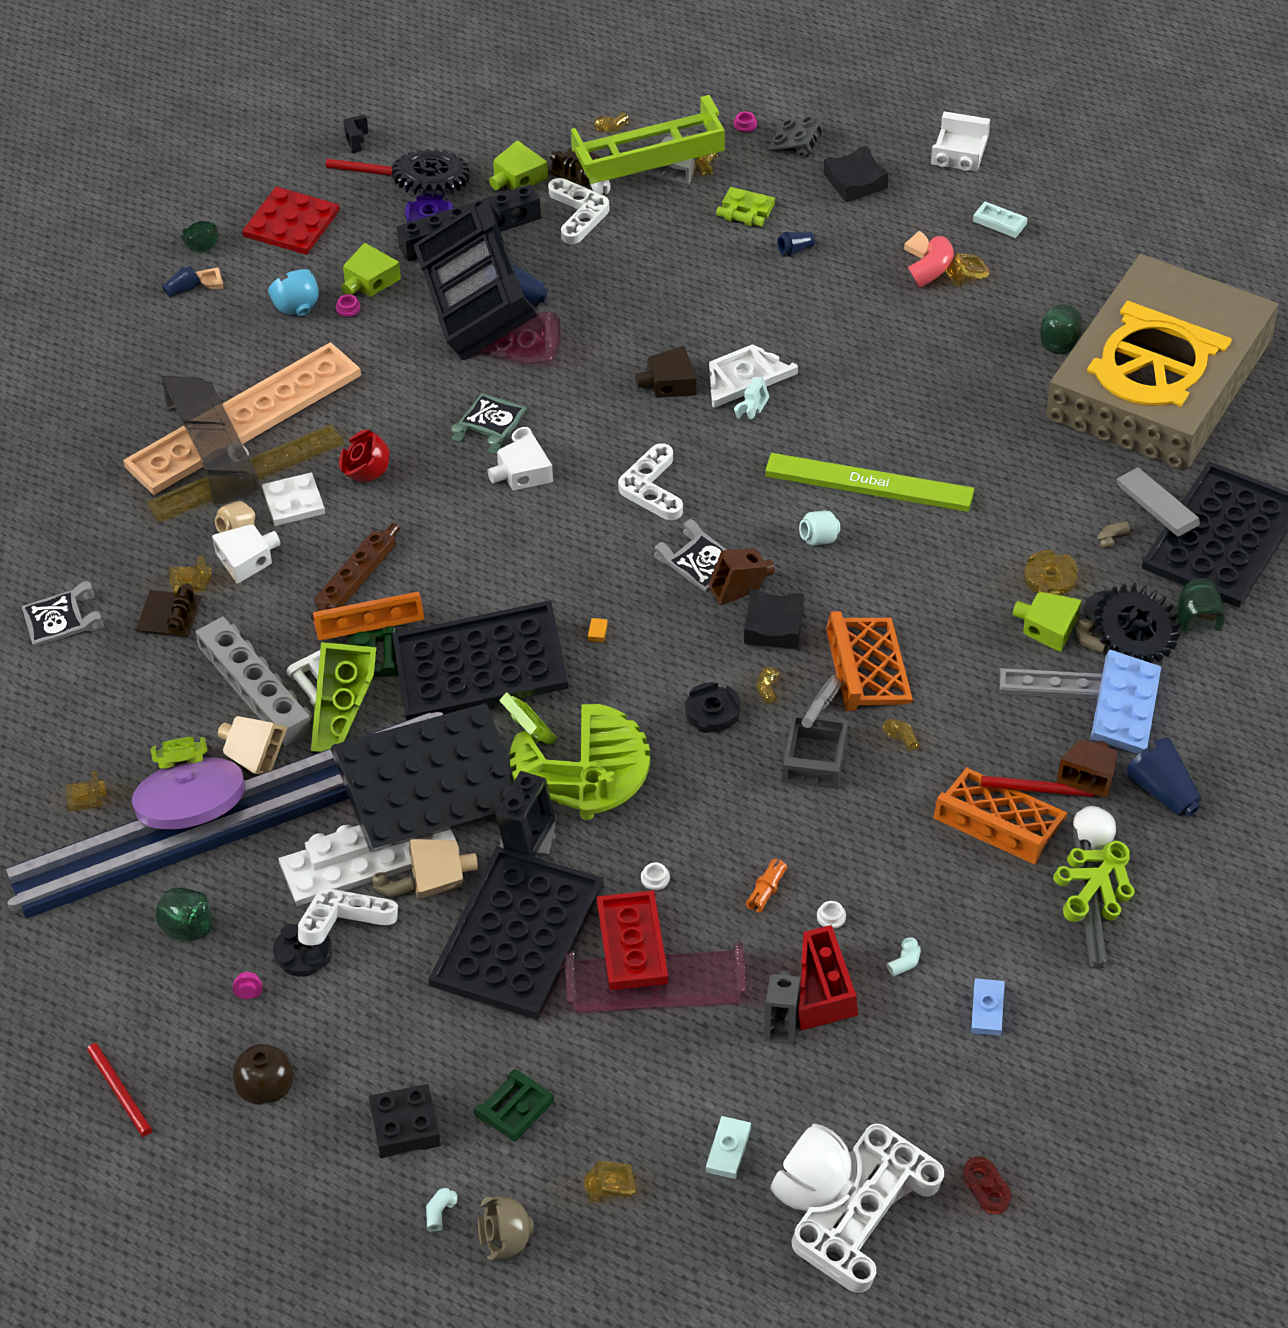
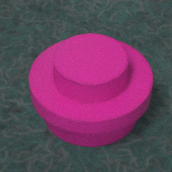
[734,111,757,132]
[336,294,361,317]
[233,972,262,999]

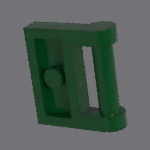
[348,626,398,677]
[473,1069,554,1142]

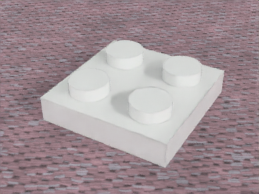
[262,472,325,526]

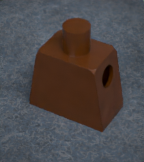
[708,548,775,605]
[1056,740,1118,798]

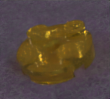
[1024,550,1078,596]

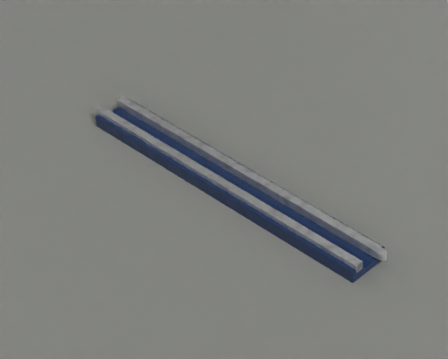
[5,712,443,919]

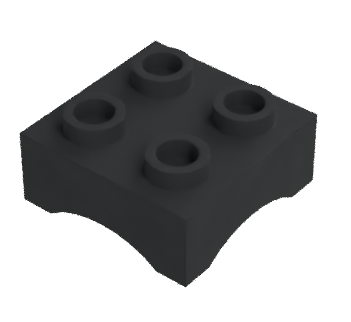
[824,146,889,202]
[744,589,804,649]
[369,1084,441,1158]

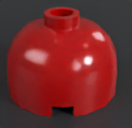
[339,429,390,483]

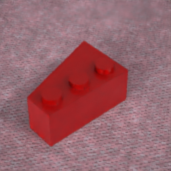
[798,925,858,1031]

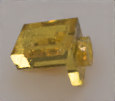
[946,253,990,287]
[168,556,211,593]
[66,770,107,812]
[584,1161,636,1203]

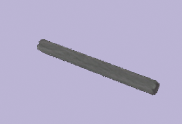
[1073,826,1107,968]

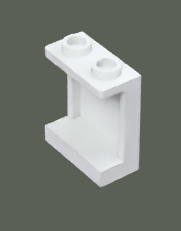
[931,112,990,172]

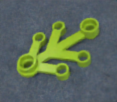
[1053,841,1135,922]

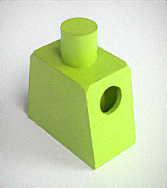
[489,140,548,190]
[341,243,401,297]
[1013,592,1082,652]

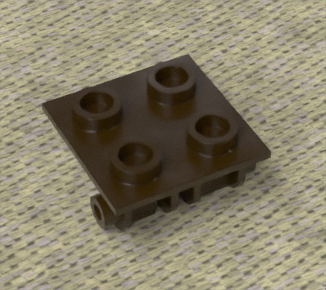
[548,148,601,187]
[136,583,202,637]

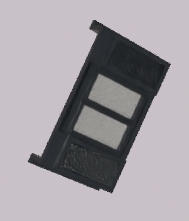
[413,200,538,361]

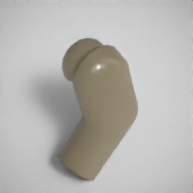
[1097,521,1130,548]
[1075,619,1108,654]
[372,872,415,898]

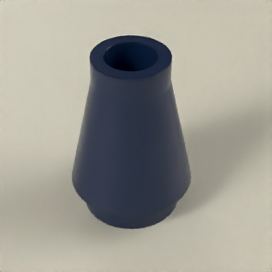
[777,232,815,256]
[162,266,200,298]

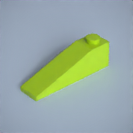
[311,642,376,753]

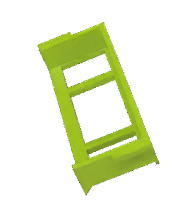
[571,95,725,184]

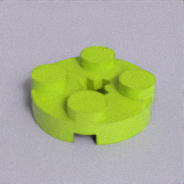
[150,737,208,769]

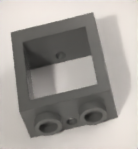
[782,714,848,789]

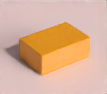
[588,618,608,643]

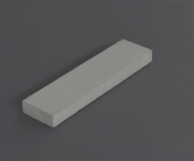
[1117,467,1200,537]
[999,668,1102,699]

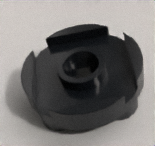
[685,682,740,733]
[273,924,333,977]

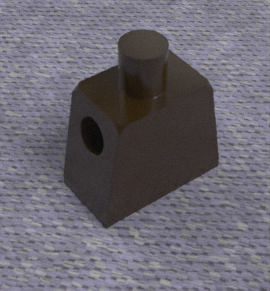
[635,346,697,398]

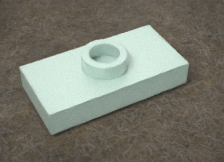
[973,202,1027,238]
[706,1116,751,1179]

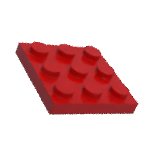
[242,187,340,255]

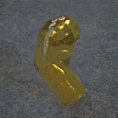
[594,112,629,133]
[696,152,718,176]
[755,666,780,704]
[883,718,920,751]

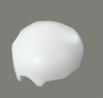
[1073,806,1116,850]

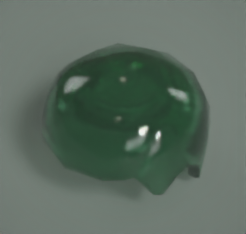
[181,221,218,253]

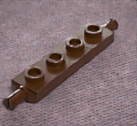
[311,522,400,621]

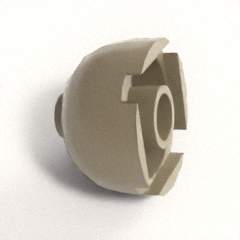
[477,1196,534,1260]

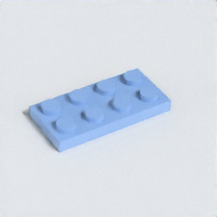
[1090,649,1161,754]

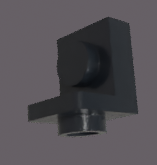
[343,115,368,153]

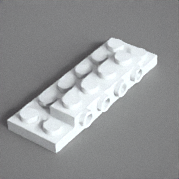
[278,825,460,906]

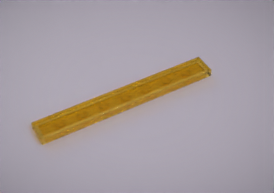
[147,424,344,523]

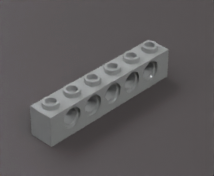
[195,617,313,748]

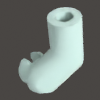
[887,937,921,977]
[426,1188,458,1232]

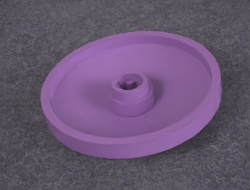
[132,757,245,829]

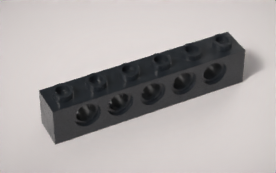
[397,184,541,261]

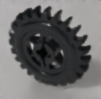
[392,149,470,198]
[1093,583,1181,663]

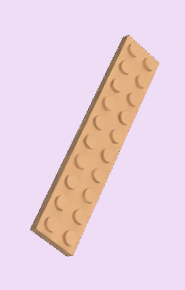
[123,342,361,495]

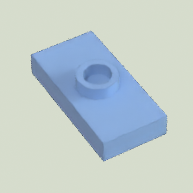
[971,978,1005,1036]

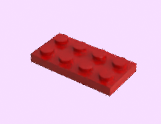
[596,890,669,990]

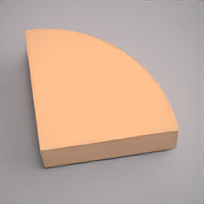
[904,231,929,259]
[195,268,224,289]

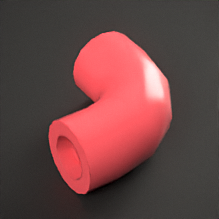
[908,236,954,288]

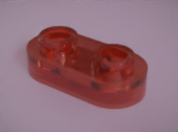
[963,1157,1011,1214]

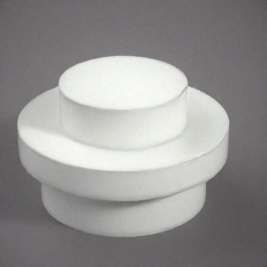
[641,863,670,890]
[817,901,846,929]

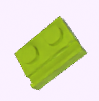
[499,692,558,745]

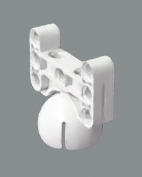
[770,1124,944,1293]

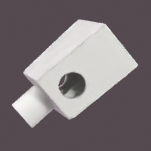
[487,434,553,490]
[212,524,280,584]

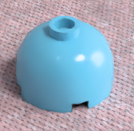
[268,269,319,316]

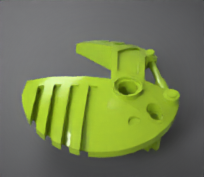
[510,704,650,820]

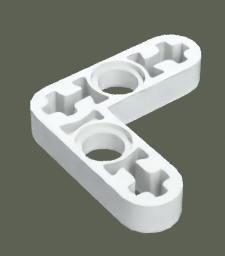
[548,178,609,244]
[618,444,683,520]
[298,889,398,945]

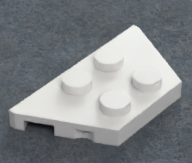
[709,344,798,408]

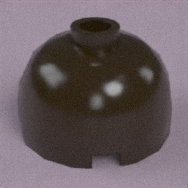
[233,1044,293,1105]

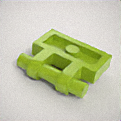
[716,187,775,227]

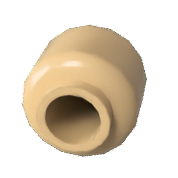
[215,501,255,533]

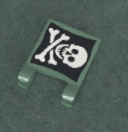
[451,393,527,454]

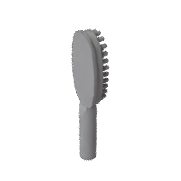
[802,674,842,728]

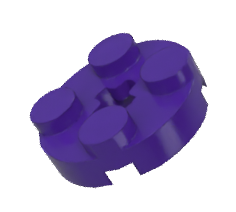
[405,193,453,223]

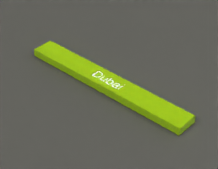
[765,453,974,512]

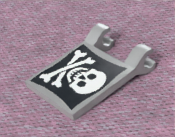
[654,519,727,592]
[21,581,104,646]

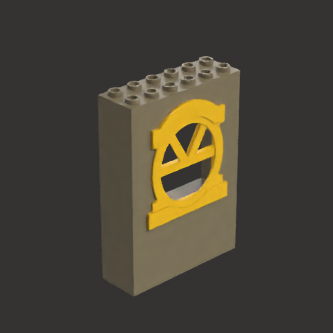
[1046,254,1279,470]

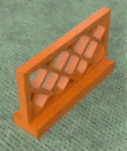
[826,611,913,712]
[933,767,1067,865]

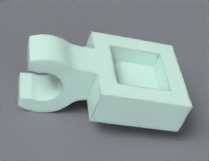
[734,377,769,419]

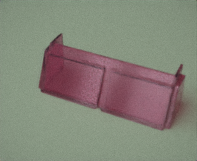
[565,942,746,1013]

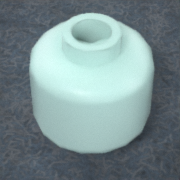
[799,510,840,546]

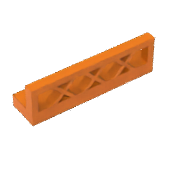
[313,591,424,641]

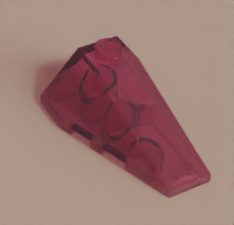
[479,311,561,364]

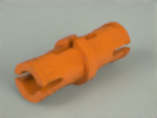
[745,859,787,913]

